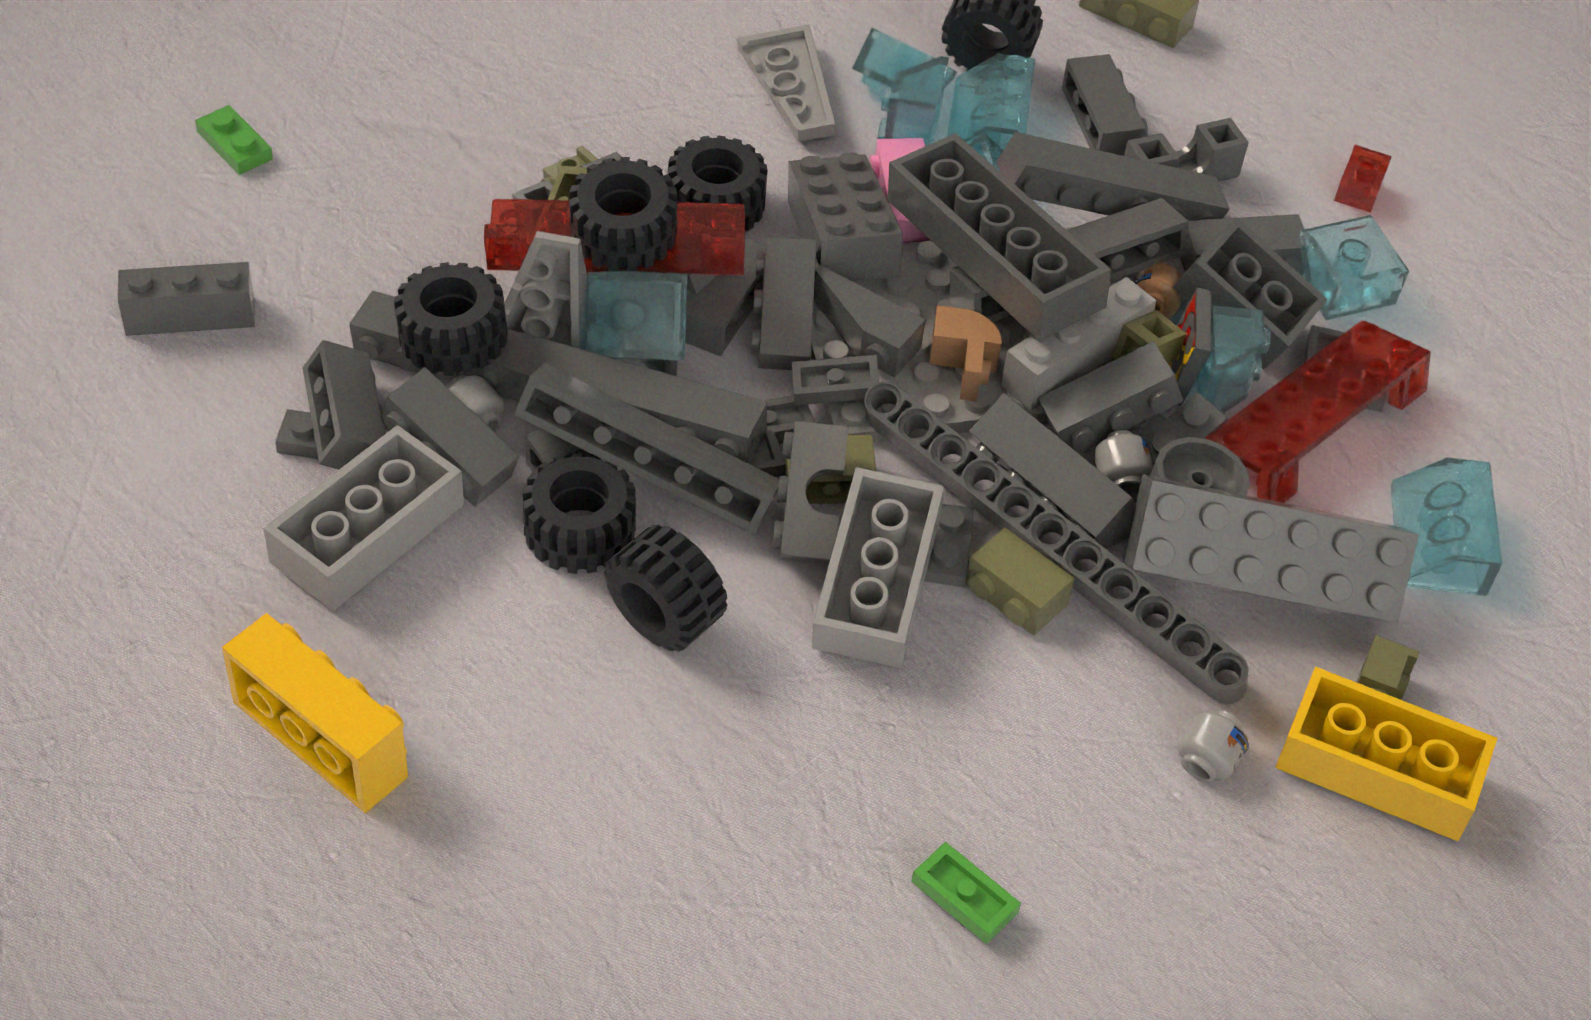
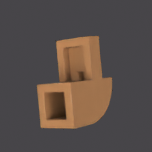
[929,305,1002,402]

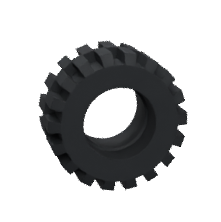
[941,0,1043,80]
[667,135,768,239]
[569,157,677,272]
[394,262,508,376]
[522,453,636,574]
[604,524,728,652]

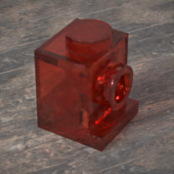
[1334,144,1392,213]

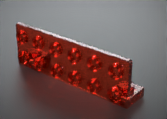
[483,199,745,275]
[1205,320,1431,503]

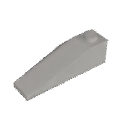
[504,231,592,350]

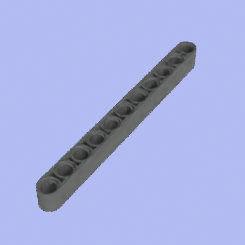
[864,381,1249,704]

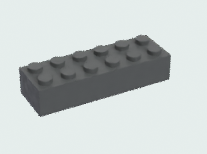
[888,133,1111,341]
[1123,474,1419,623]

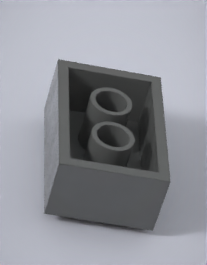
[1172,217,1328,370]

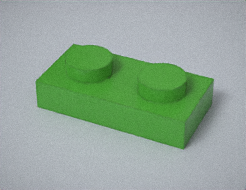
[195,105,273,175]
[911,841,1021,944]

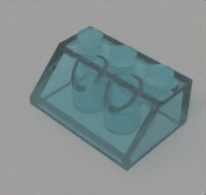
[947,53,1035,165]
[1390,457,1502,596]

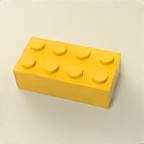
[222,613,408,814]
[1275,666,1498,841]

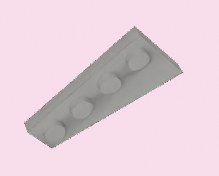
[737,24,837,142]

